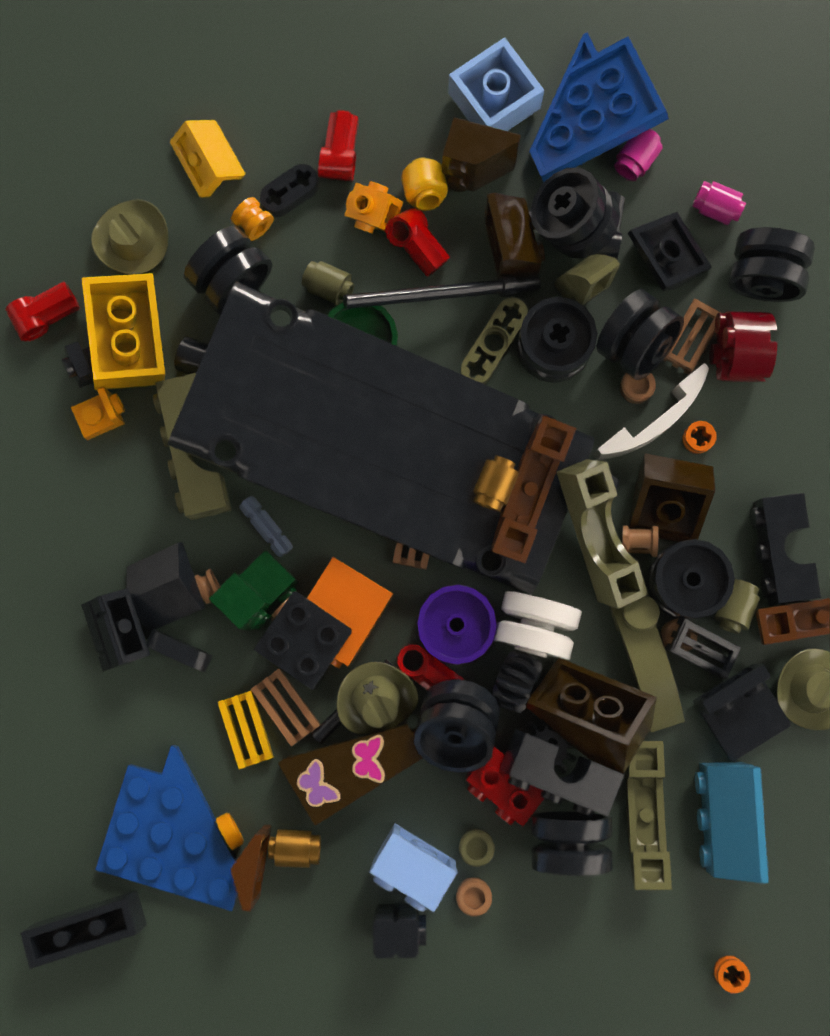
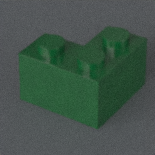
[209,550,299,631]

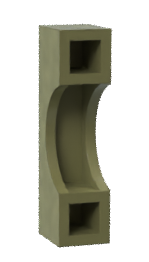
[153,373,232,520]
[557,459,648,609]

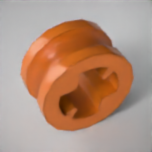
[682,421,717,454]
[714,955,750,993]

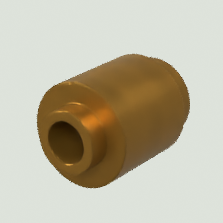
[473,456,519,512]
[268,829,321,868]

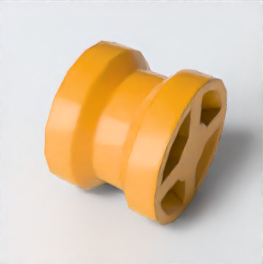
[231,197,274,241]

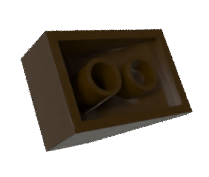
[526,658,657,774]

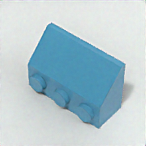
[695,762,769,883]

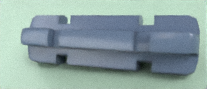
[239,496,293,557]

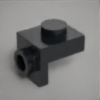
[61,341,94,388]

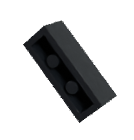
[20,890,147,969]

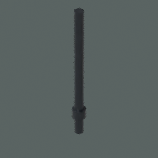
[343,275,541,309]

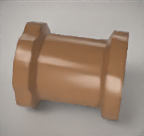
[622,526,659,557]

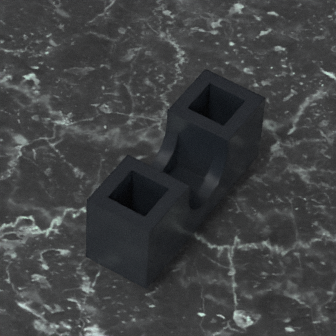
[750,493,821,605]
[499,729,624,818]

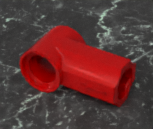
[318,110,359,182]
[385,208,450,277]
[5,281,80,342]
[397,644,465,690]

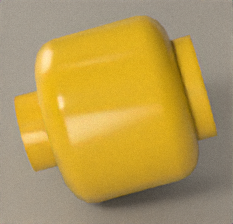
[401,158,448,211]

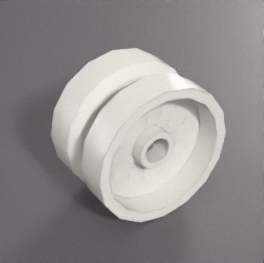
[494,591,582,660]

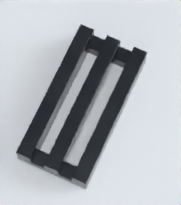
[665,617,741,680]

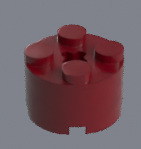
[709,311,778,382]

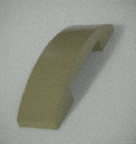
[608,605,685,733]
[626,741,672,890]

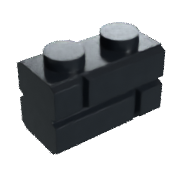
[81,588,150,672]
[373,904,426,959]

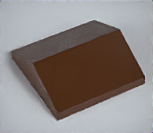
[230,824,272,912]

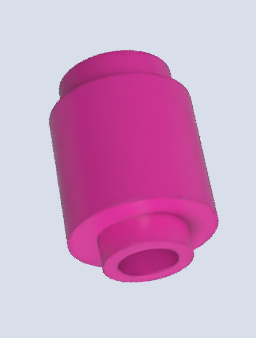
[614,129,663,181]
[692,181,746,225]

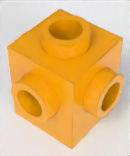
[344,181,404,234]

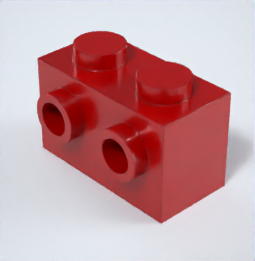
[465,746,545,827]

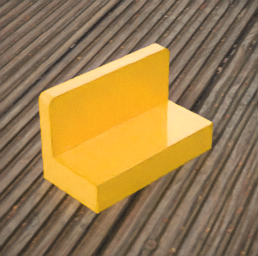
[169,120,245,198]

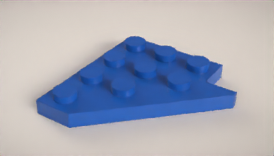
[530,32,669,182]
[95,745,238,911]

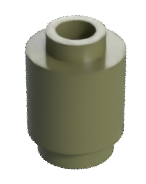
[302,261,355,306]
[714,579,760,634]

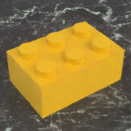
[82,273,165,390]

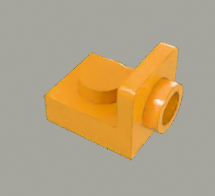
[71,387,125,440]

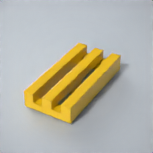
[218,691,274,770]

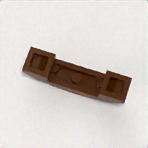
[491,415,576,563]
[755,598,830,645]

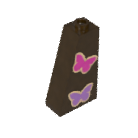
[278,723,423,826]

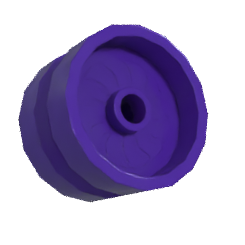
[417,585,497,664]

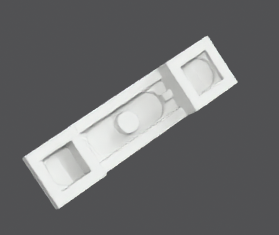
[593,363,709,460]

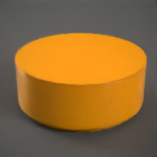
[215,812,244,850]

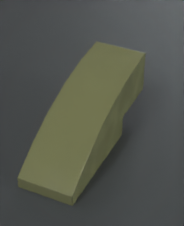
[553,254,620,305]

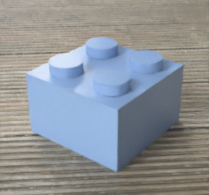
[448,37,544,131]
[370,823,457,912]

